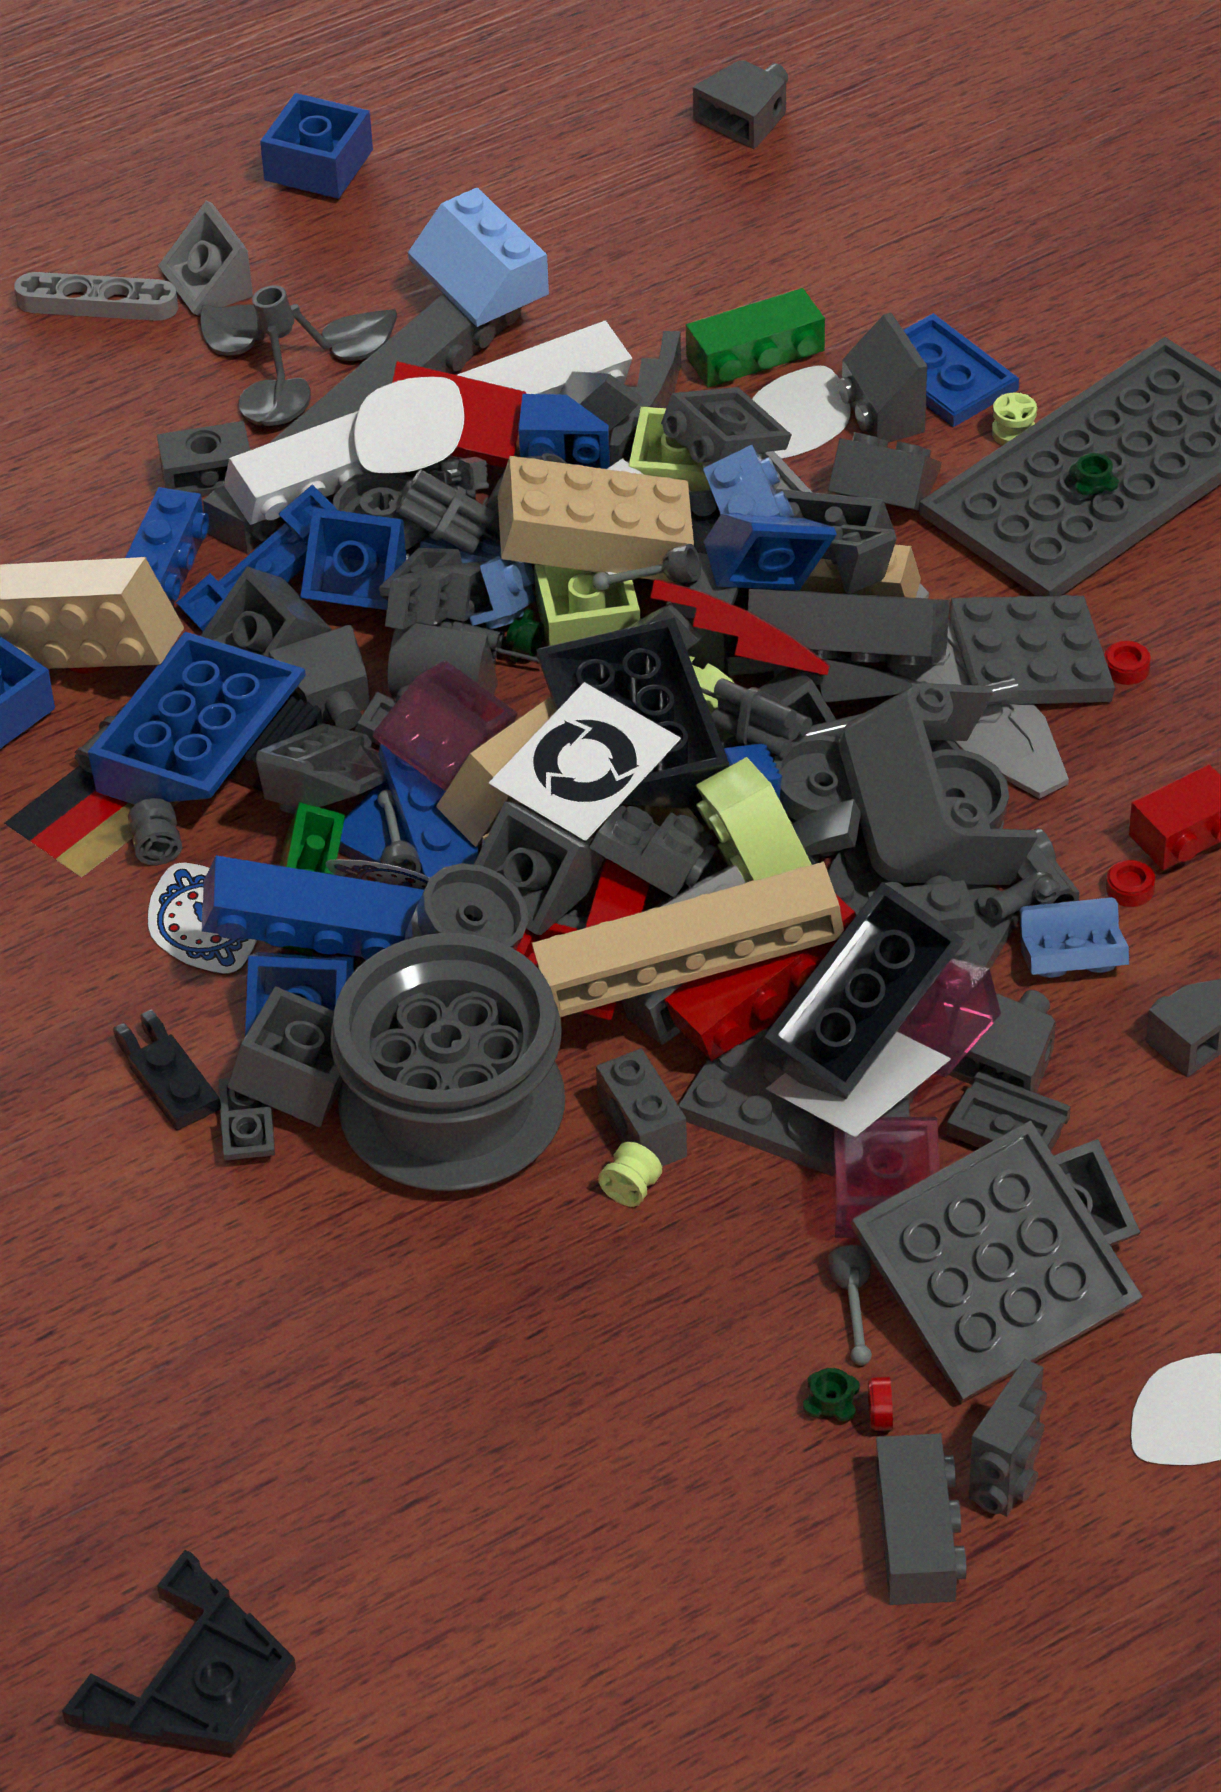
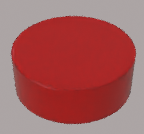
[1104,641,1151,685]
[1106,860,1155,907]
[868,1376,893,1431]

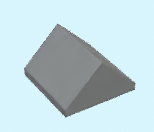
[158,200,253,316]

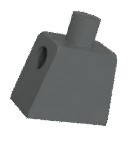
[693,60,788,149]
[269,625,370,730]
[944,990,1056,1093]

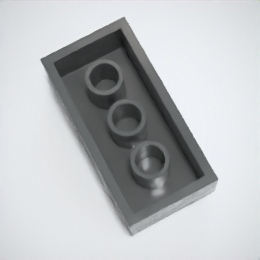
[748,589,950,665]

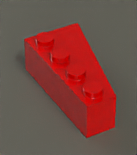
[664,893,856,1061]

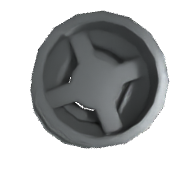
[128,798,182,866]

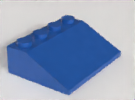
[88,632,306,804]

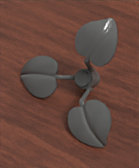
[201,285,397,426]

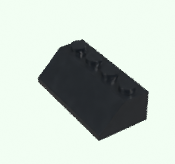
[760,882,965,1099]

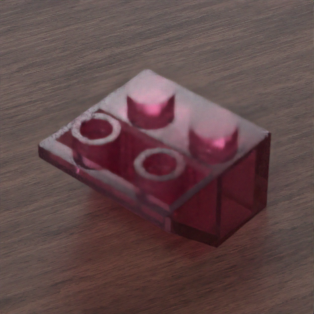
[373,660,518,791]

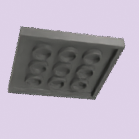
[850,1120,1143,1404]

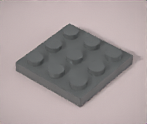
[949,595,1115,705]

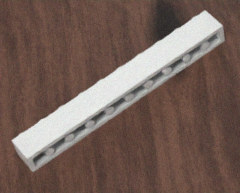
[224,320,633,525]

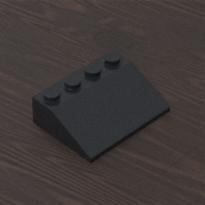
[537,618,729,809]

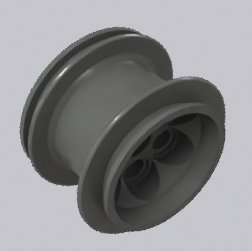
[330,933,565,1191]

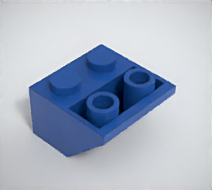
[519,394,610,469]

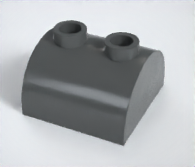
[388,623,498,718]

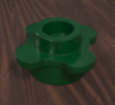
[1069,453,1119,495]
[506,609,544,663]
[803,1368,860,1421]

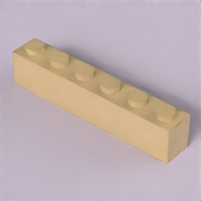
[532,862,844,1017]

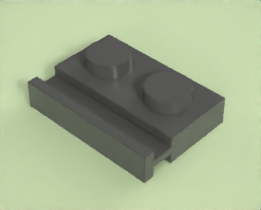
[947,1072,1071,1151]

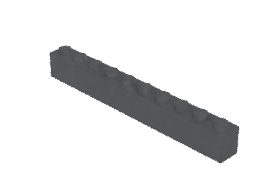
[203,294,521,554]

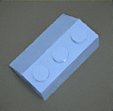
[408,188,549,327]

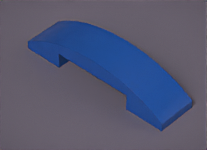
[176,484,337,631]

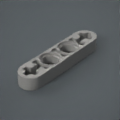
[14,272,178,321]

